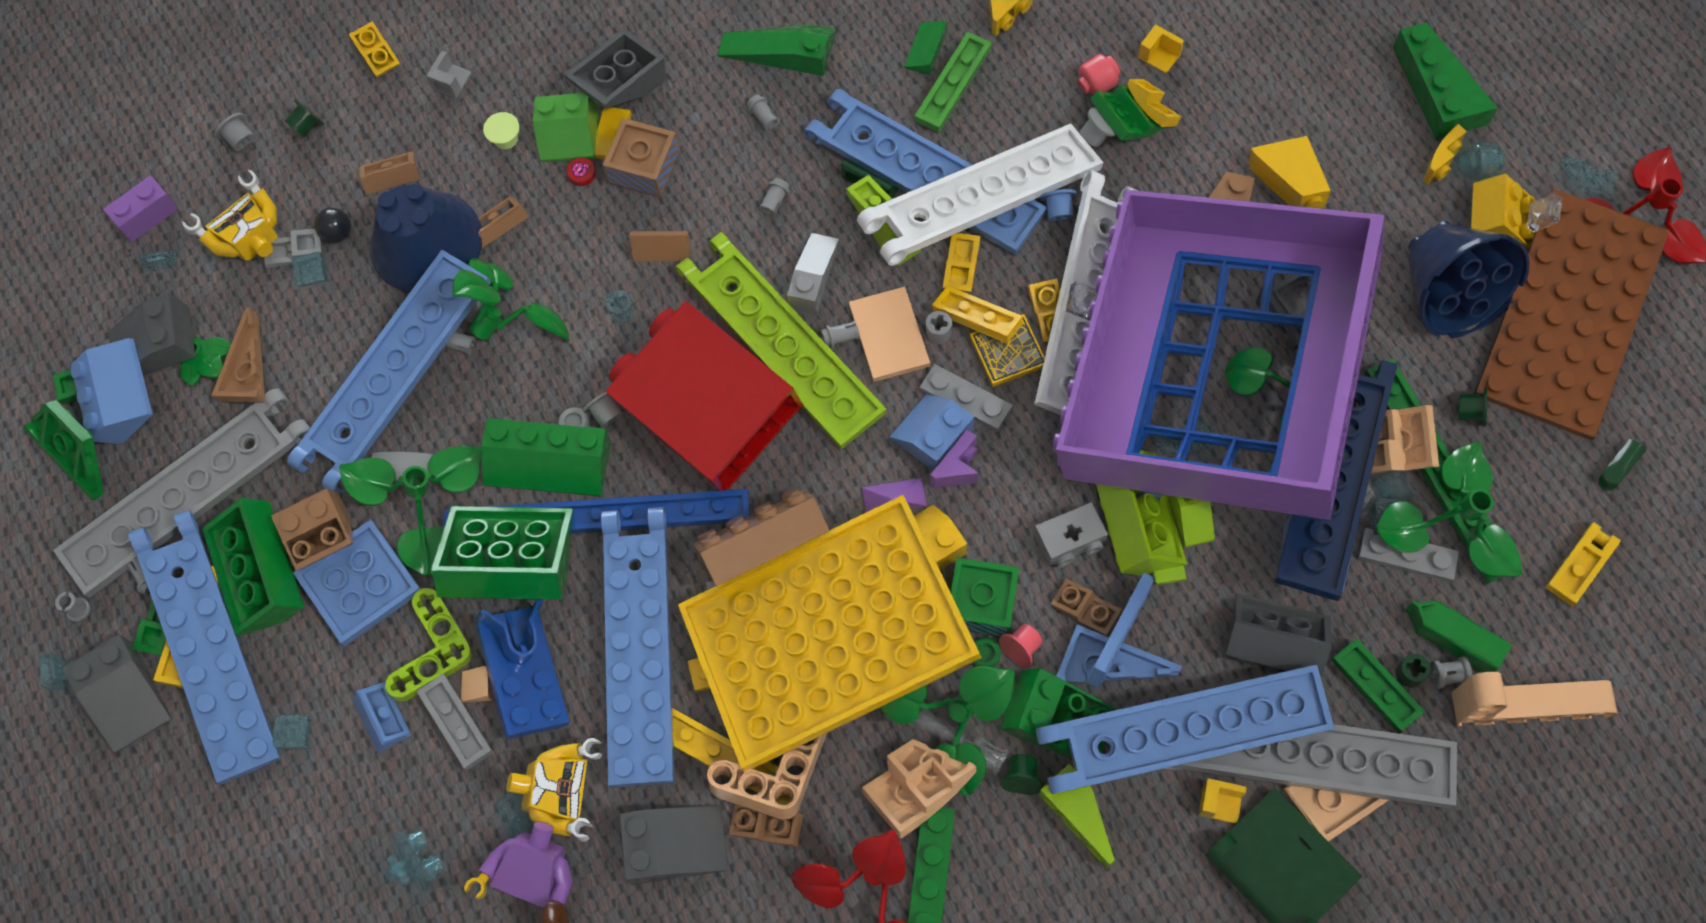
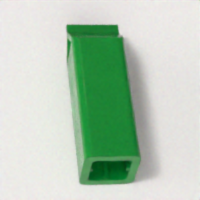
[1405,600,1512,673]

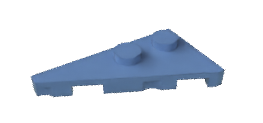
[1057,625,1182,683]

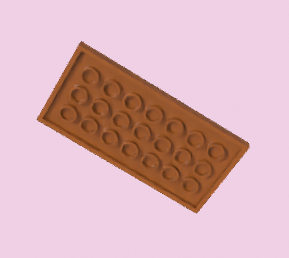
[1474,189,1669,440]

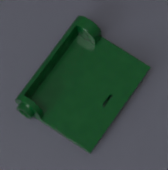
[1205,787,1363,923]

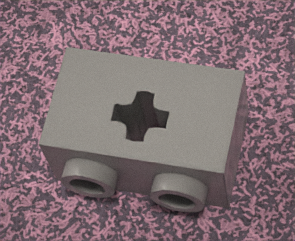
[1034,502,1108,567]

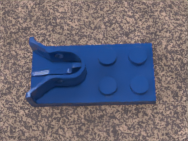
[474,599,570,740]

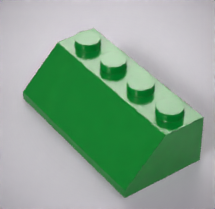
[481,418,611,497]
[202,498,304,636]

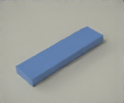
[1088,573,1154,688]

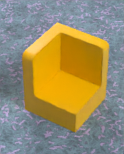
[1138,24,1184,73]
[1198,778,1247,824]

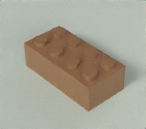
[693,488,830,587]

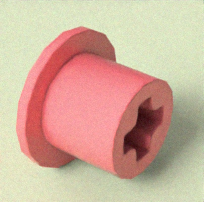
[999,624,1043,668]

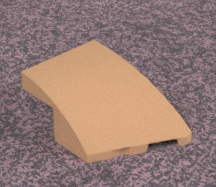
[1371,405,1439,474]
[862,739,976,839]

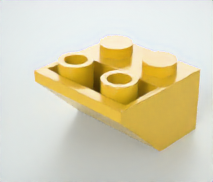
[1471,173,1537,250]

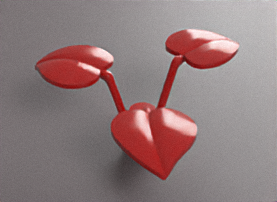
[1585,147,1706,263]
[791,830,907,923]

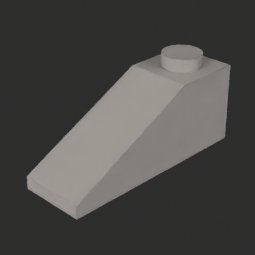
[787,233,839,315]

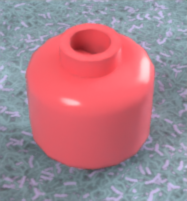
[1077,54,1121,95]

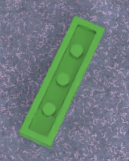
[915,32,992,133]

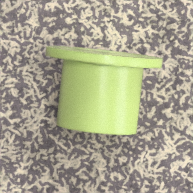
[483,112,520,149]

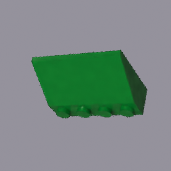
[431,506,573,600]

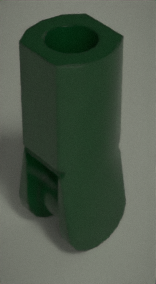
[1599,439,1646,491]

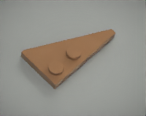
[211,307,265,403]

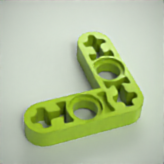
[385,588,472,702]

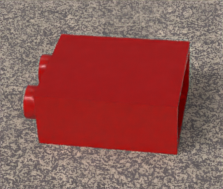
[606,301,803,491]

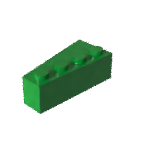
[1393,22,1498,139]

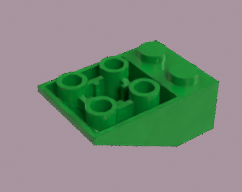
[999,668,1117,759]

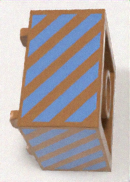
[602,118,680,197]

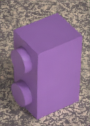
[103,175,178,242]

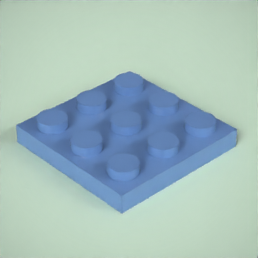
[293,519,421,647]

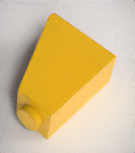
[1248,136,1330,209]

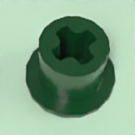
[285,99,325,137]
[1459,388,1487,427]
[1396,654,1431,688]
[1000,754,1043,795]

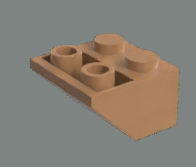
[271,488,354,571]

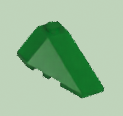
[717,24,837,76]

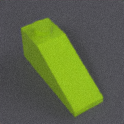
[846,175,921,266]
[1039,764,1115,869]

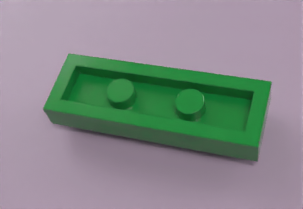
[1331,638,1425,734]

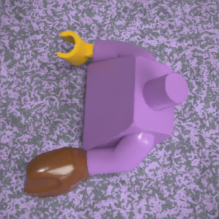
[464,822,573,923]

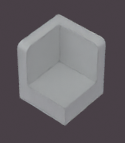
[426,51,471,98]

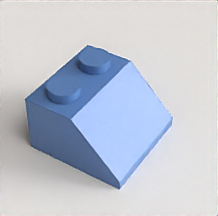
[889,394,974,470]

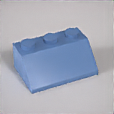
[71,338,153,444]

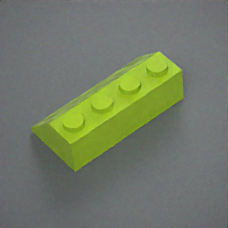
[1096,450,1188,576]

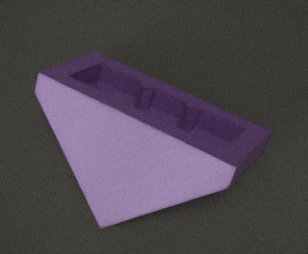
[862,478,927,512]

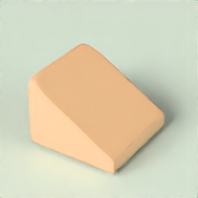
[461,666,493,703]

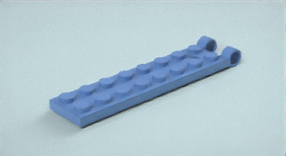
[803,89,1047,255]
[287,250,491,495]
[601,507,675,788]
[128,510,281,785]
[1035,665,1335,794]

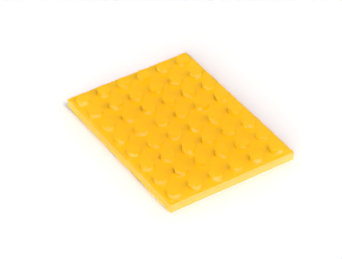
[678,495,982,771]

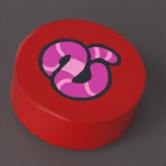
[567,157,596,186]

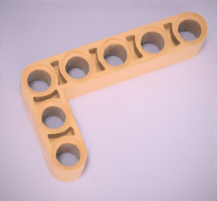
[1451,672,1618,726]
[707,733,827,820]

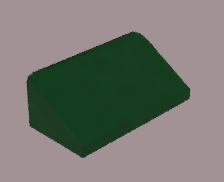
[841,160,899,198]

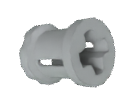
[1431,656,1472,690]

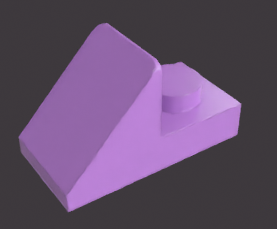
[930,430,978,488]

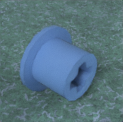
[1040,189,1077,222]

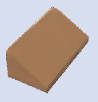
[359,151,420,195]
[479,196,529,248]
[630,231,691,262]

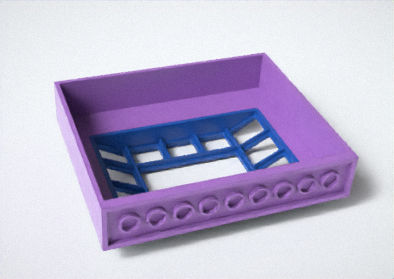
[1053,190,1385,520]

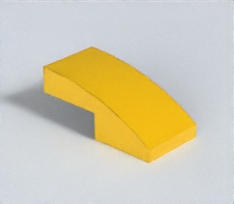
[1127,79,1182,127]
[942,233,981,292]

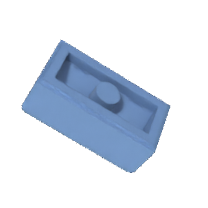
[352,682,411,753]

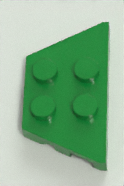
[23,400,104,501]

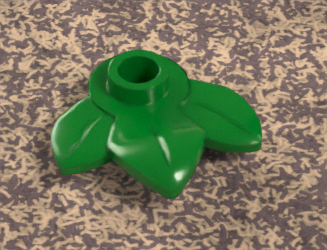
[180,337,231,387]

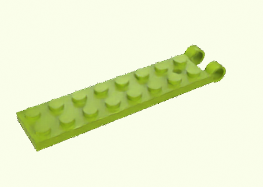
[675,232,887,450]

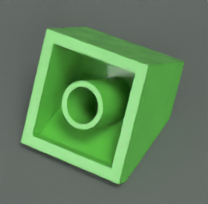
[533,93,599,162]

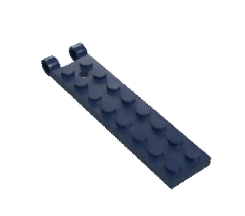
[1274,360,1397,601]

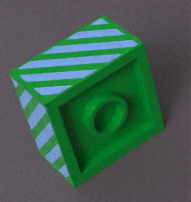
[951,558,1019,637]

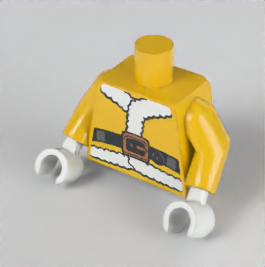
[182,170,278,261]
[506,738,602,842]

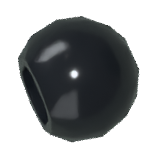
[314,208,351,243]

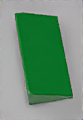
[904,20,948,75]

